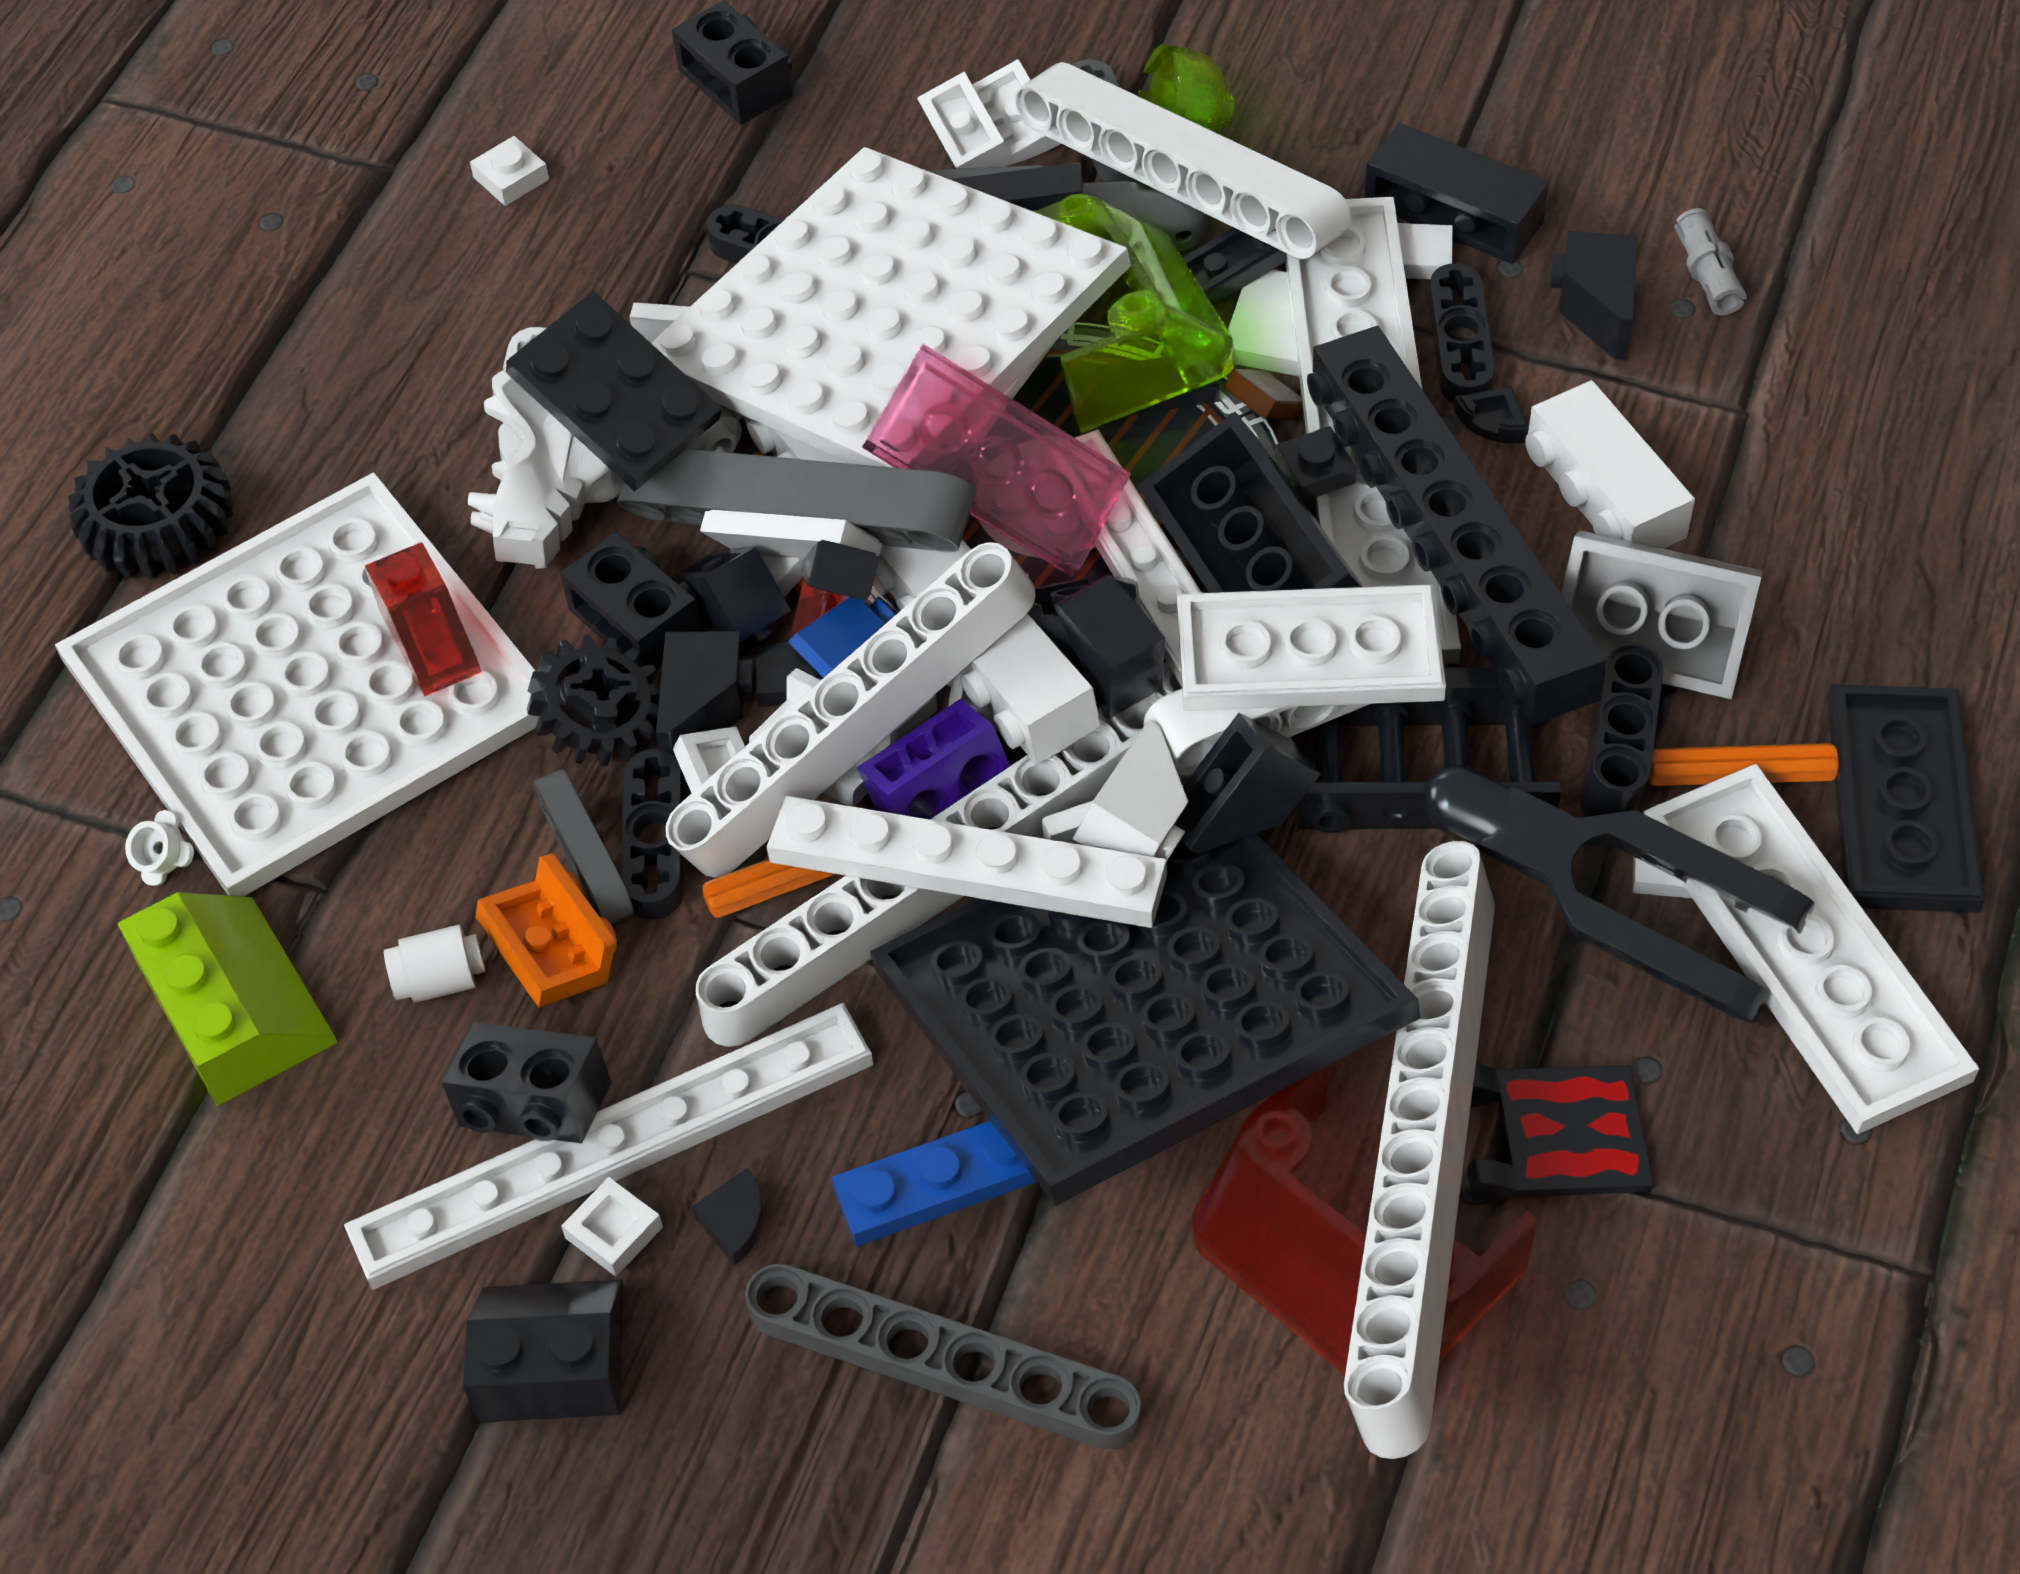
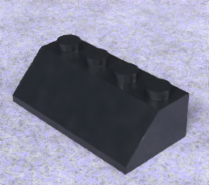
[1138,412,1363,593]

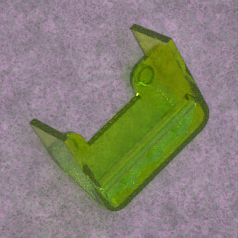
[1034,194,1236,433]

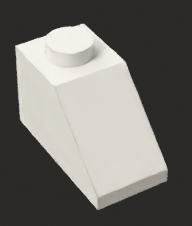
[1073,720,1188,862]

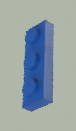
[831,1121,1037,1247]

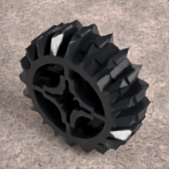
[68,433,233,581]

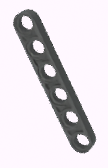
[745,1264,1141,1450]

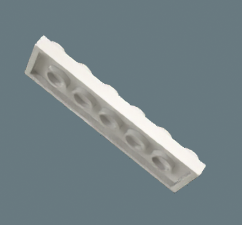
[1644,764,1979,1135]

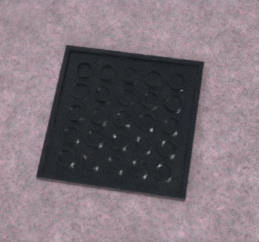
[870,834,1421,1206]

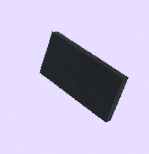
[1827,684,1984,913]

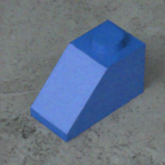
[788,596,898,678]

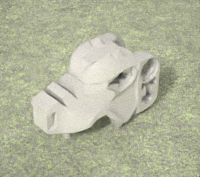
[468,327,624,569]

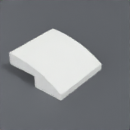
[917,59,1061,169]

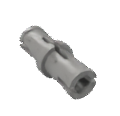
[1674,208,1747,315]

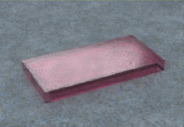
[862,344,1131,577]

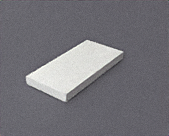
[1177,585,1446,710]

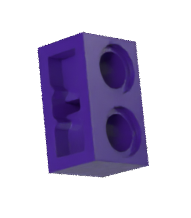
[857,699,1010,820]

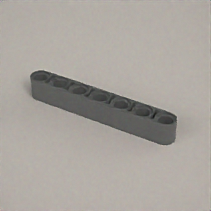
[617,449,977,552]

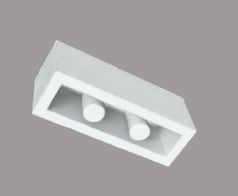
[1525,380,1695,549]

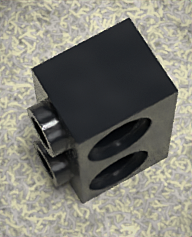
[672,0,792,125]
[560,532,701,670]
[442,1022,612,1144]

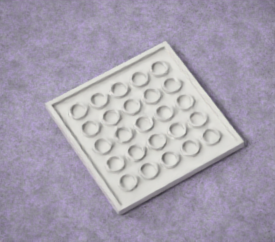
[651,147,1131,470]
[55,472,539,897]

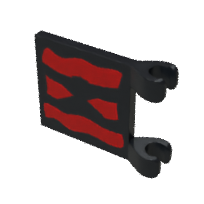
[1462,1063,1654,1205]

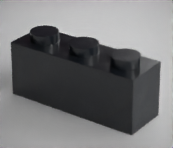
[1364,122,1549,264]

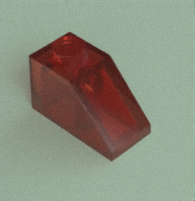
[365,542,482,697]

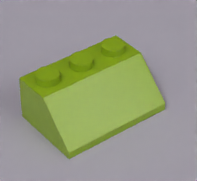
[117,892,338,1106]

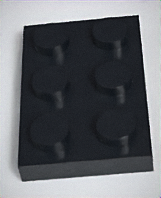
[506,290,722,492]

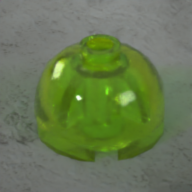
[1138,44,1234,134]

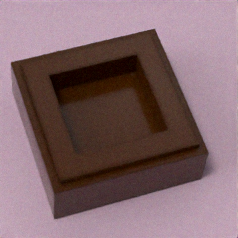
[1224,369,1303,419]

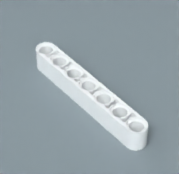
[1014,62,1352,259]
[666,542,1035,878]

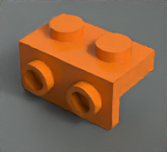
[475,853,617,1008]

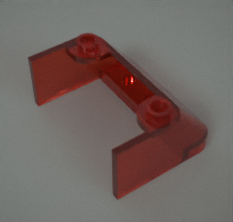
[1192,1065,1538,1376]

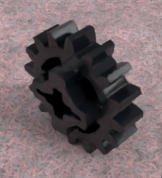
[526,634,660,767]

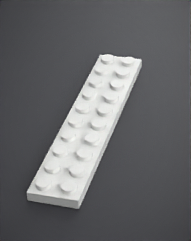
[1285,197,1461,664]

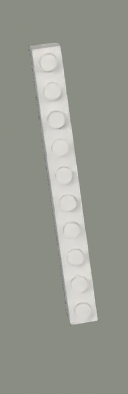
[731,410,1101,765]

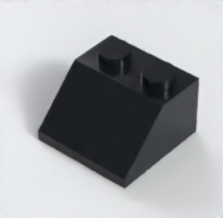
[463,1279,624,1423]

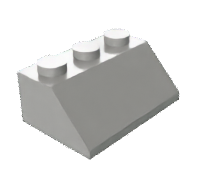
[1561,530,1763,699]

